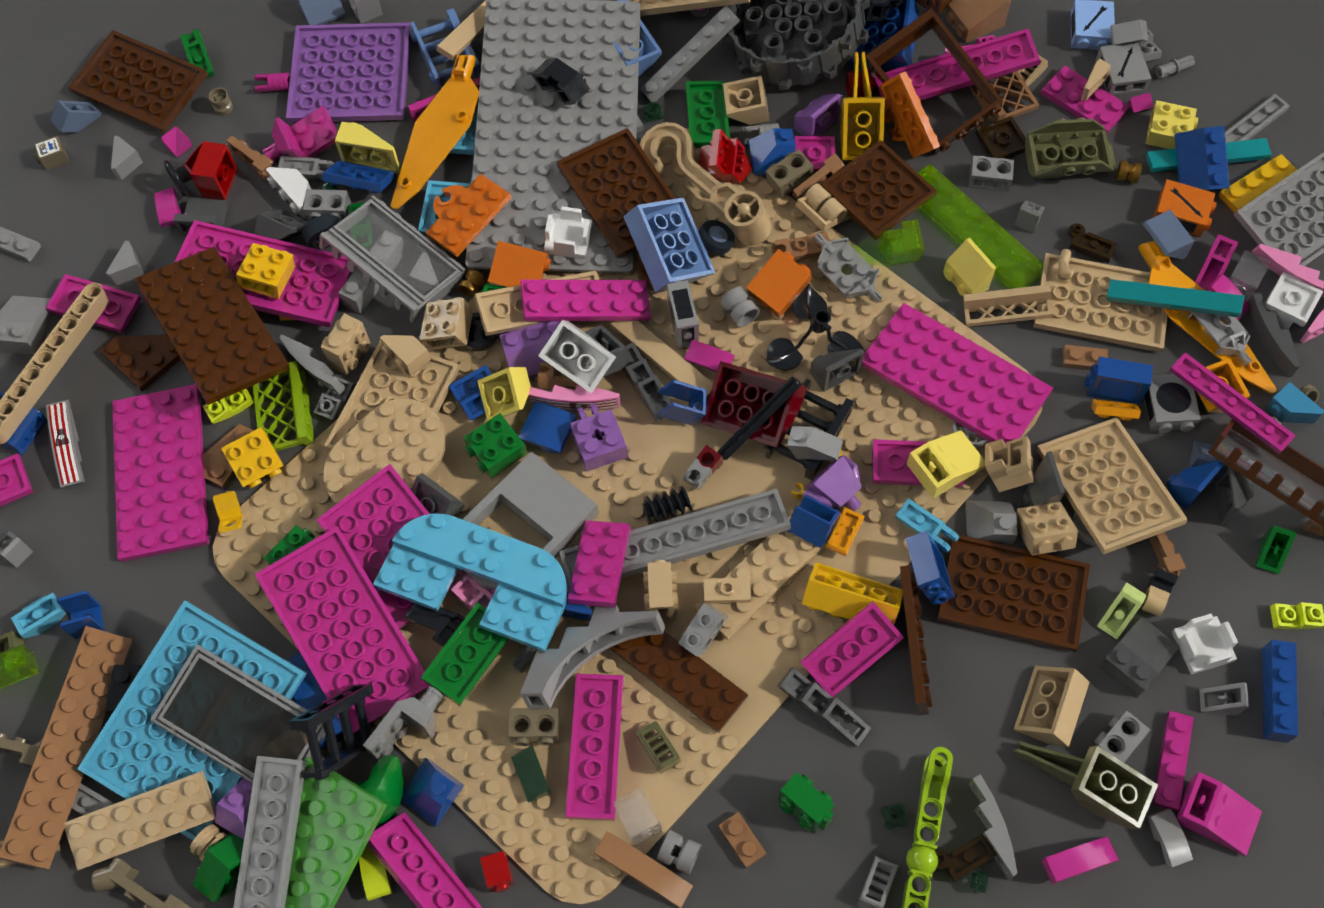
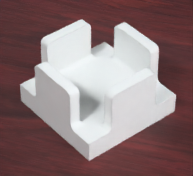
[544,206,592,259]
[1264,272,1323,329]
[1171,614,1238,675]

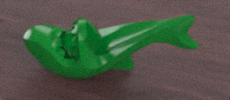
[353,755,404,827]

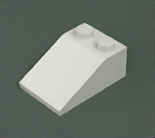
[538,320,616,393]

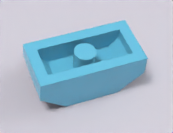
[11,592,66,639]

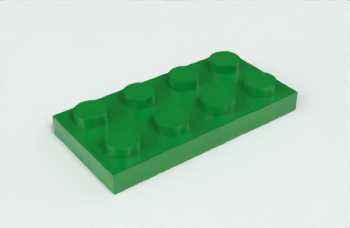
[685,81,730,148]
[421,602,509,706]

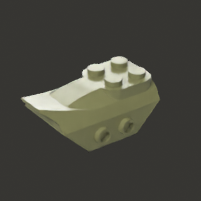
[1025,118,1116,179]

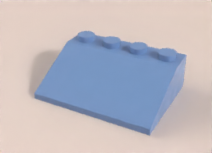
[623,197,716,293]

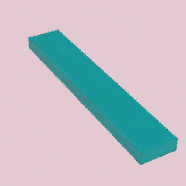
[1146,138,1272,172]
[1107,279,1245,318]

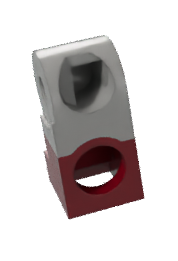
[683,445,723,490]

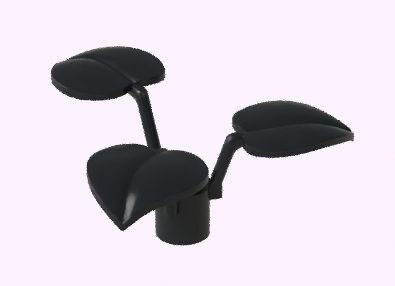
[766,284,866,370]

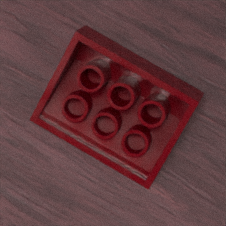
[701,361,807,448]

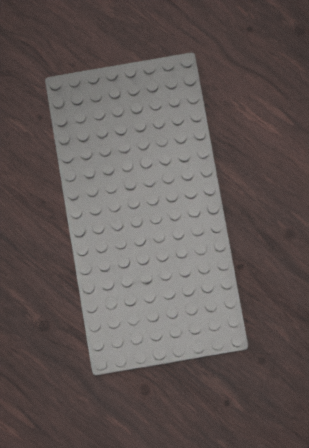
[465,0,640,273]

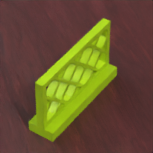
[253,360,314,452]

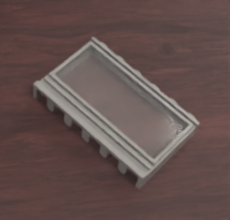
[319,195,465,323]

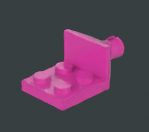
[263,106,338,162]

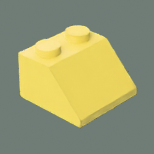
[943,237,996,296]

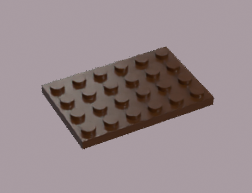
[68,30,208,133]
[557,128,676,259]
[937,534,1090,652]

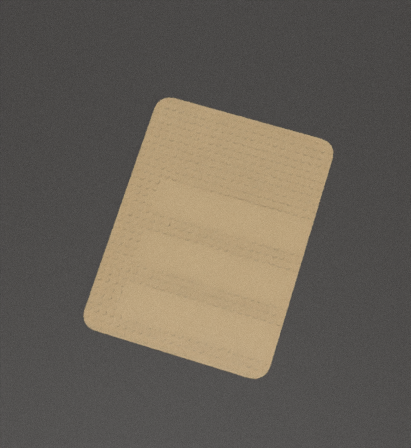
[212,128,1042,905]

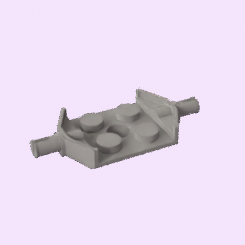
[813,233,883,303]
[1187,287,1252,366]

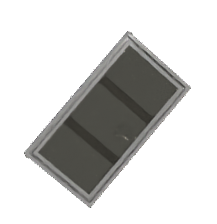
[150,644,325,784]

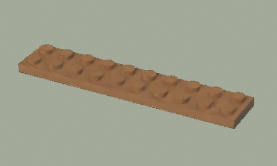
[0,626,132,871]

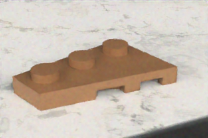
[203,424,254,489]

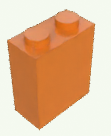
[488,241,551,287]
[746,249,812,318]

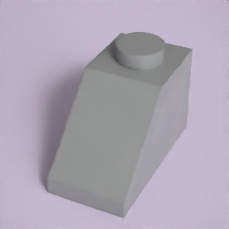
[787,426,843,461]

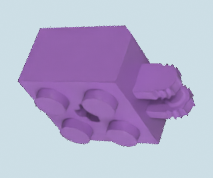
[570,403,628,472]

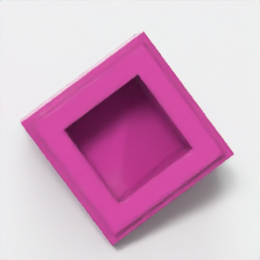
[1128,93,1154,112]
[161,126,192,157]

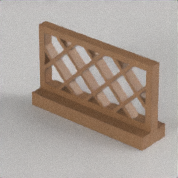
[968,71,1040,123]

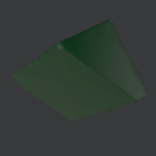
[511,745,551,803]

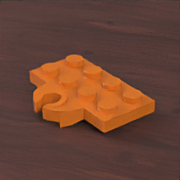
[879,71,940,159]
[426,174,512,257]

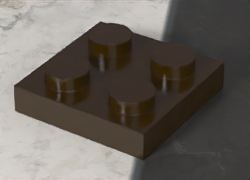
[975,116,1026,159]

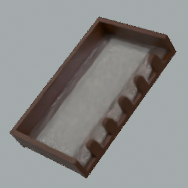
[1208,419,1324,527]

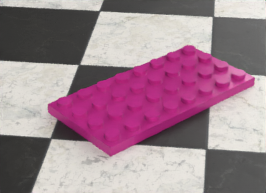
[175,220,352,328]
[861,303,1053,445]
[112,384,209,562]
[255,526,429,733]

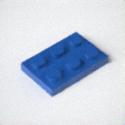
[323,160,395,193]

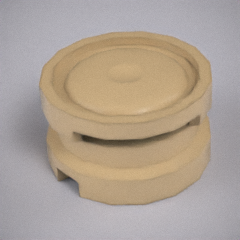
[190,824,227,861]

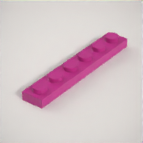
[1169,352,1296,454]

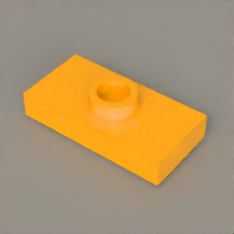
[825,507,865,557]

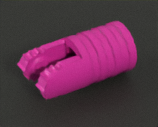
[254,73,290,92]

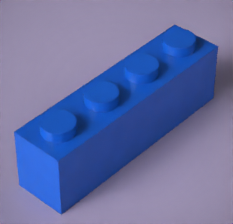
[1262,640,1298,743]
[286,653,344,750]

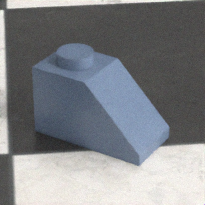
[50,100,102,133]

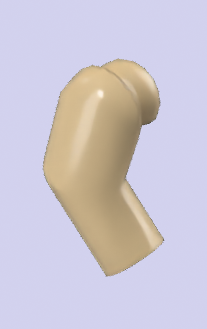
[1058,249,1074,279]

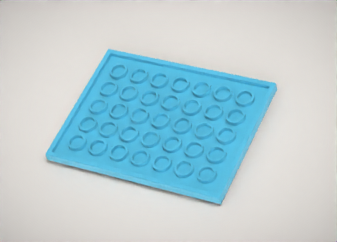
[77,600,307,840]

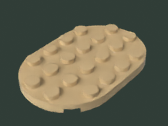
[323,398,446,504]

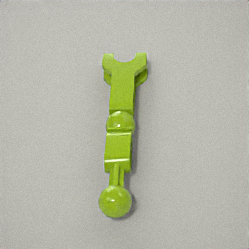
[901,747,953,908]

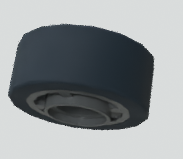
[302,214,339,250]

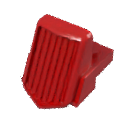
[698,129,751,184]

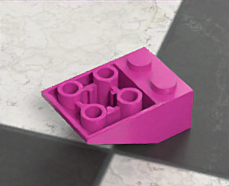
[1176,772,1262,856]

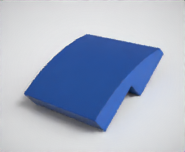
[449,365,492,421]
[519,402,578,454]

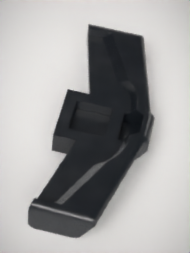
[404,603,465,647]

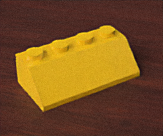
[802,562,903,625]

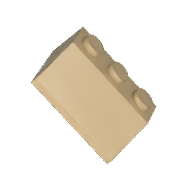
[1014,666,1089,747]

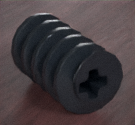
[642,486,692,525]

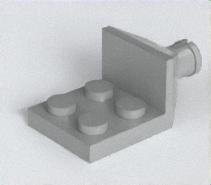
[363,685,444,761]

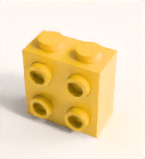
[236,243,295,299]
[221,427,284,489]

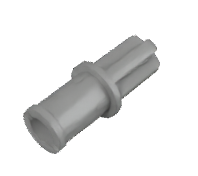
[1155,55,1195,79]

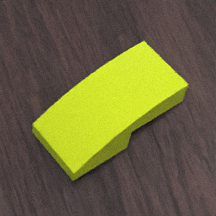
[203,389,254,424]
[1270,602,1324,629]
[359,845,392,901]

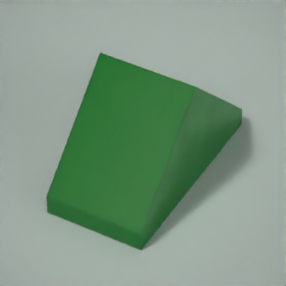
[1256,525,1297,574]

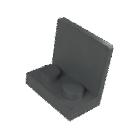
[173,198,228,235]

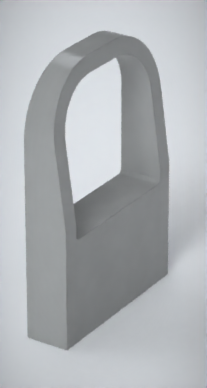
[462,452,598,590]

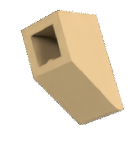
[380,335,431,375]

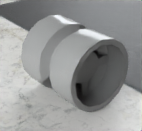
[721,287,760,327]
[657,830,702,875]

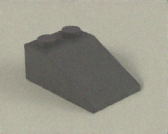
[1099,616,1180,697]

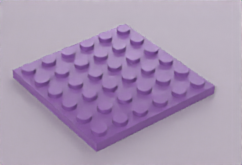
[286,22,411,123]

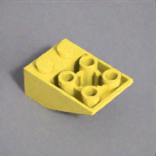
[907,431,985,499]

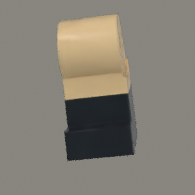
[1141,568,1178,617]

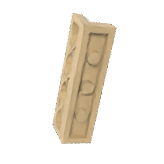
[963,284,1053,327]

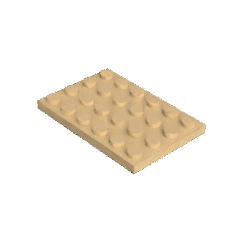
[1033,253,1168,353]
[324,340,460,451]
[1037,417,1187,555]

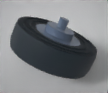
[698,220,735,255]

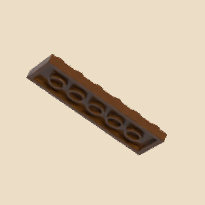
[900,565,933,715]
[609,610,748,733]

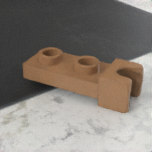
[226,136,273,182]
[792,153,845,200]
[772,232,830,261]
[538,363,597,389]
[1148,532,1186,576]

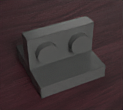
[411,473,464,516]

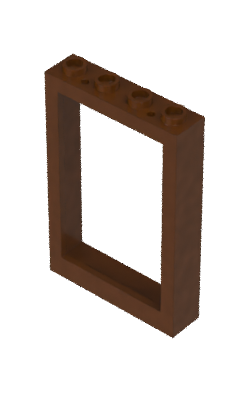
[866,8,1003,154]

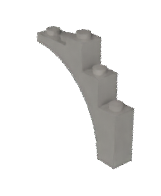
[520,605,665,709]

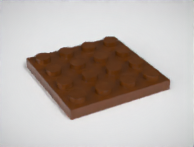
[821,140,937,240]

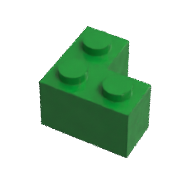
[193,833,244,903]

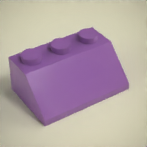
[499,321,561,379]

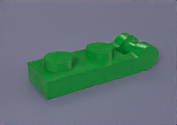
[180,28,215,79]

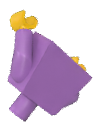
[791,450,862,511]

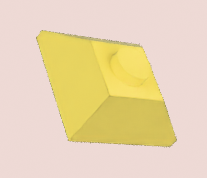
[477,367,531,421]

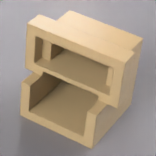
[985,436,1033,492]

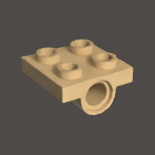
[795,184,850,231]

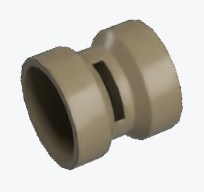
[208,87,233,115]

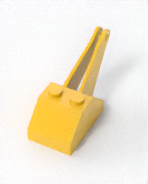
[840,52,885,160]

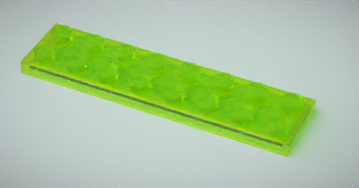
[918,164,1044,289]

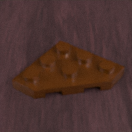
[99,334,180,391]

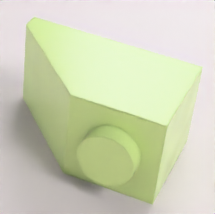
[1097,582,1147,639]

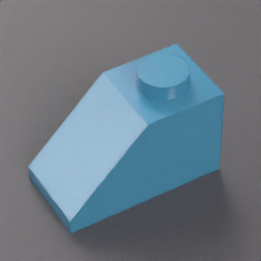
[1265,382,1324,424]

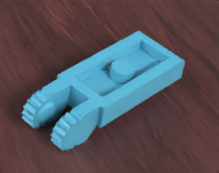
[895,498,959,553]

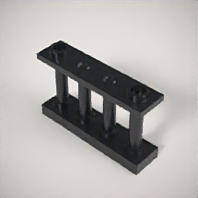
[764,379,854,481]
[289,684,374,780]

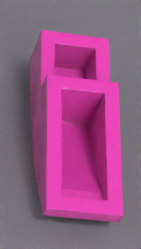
[1195,234,1239,291]
[1042,836,1119,885]

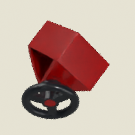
[163,141,238,200]

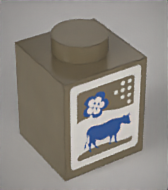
[34,136,70,170]

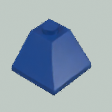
[748,128,795,176]
[1166,460,1224,510]
[401,758,464,827]

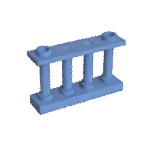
[409,8,481,91]

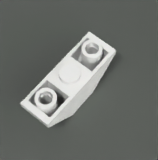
[266,167,311,219]

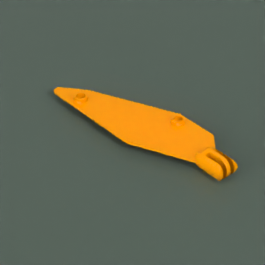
[391,55,480,210]
[1138,240,1276,394]

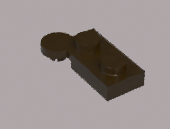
[1068,223,1117,263]
[935,834,997,882]

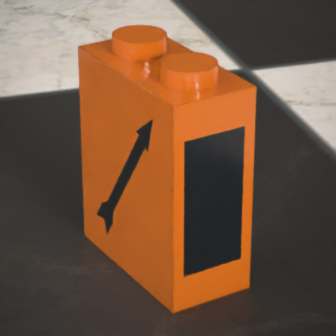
[1153,179,1217,237]

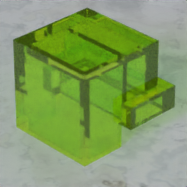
[877,219,925,267]

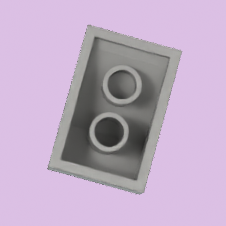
[0,296,51,355]

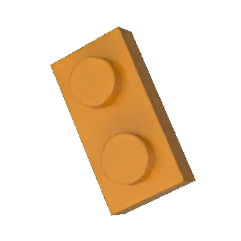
[1091,399,1141,421]

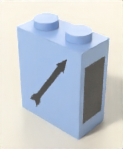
[1071,0,1115,50]

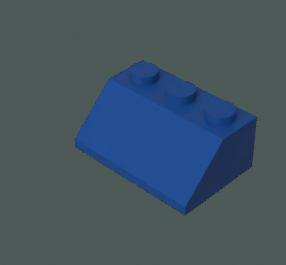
[1174,126,1230,192]

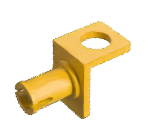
[213,491,243,533]

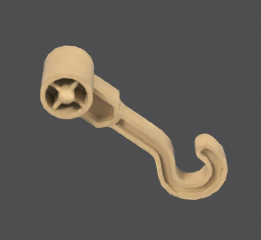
[640,122,772,246]

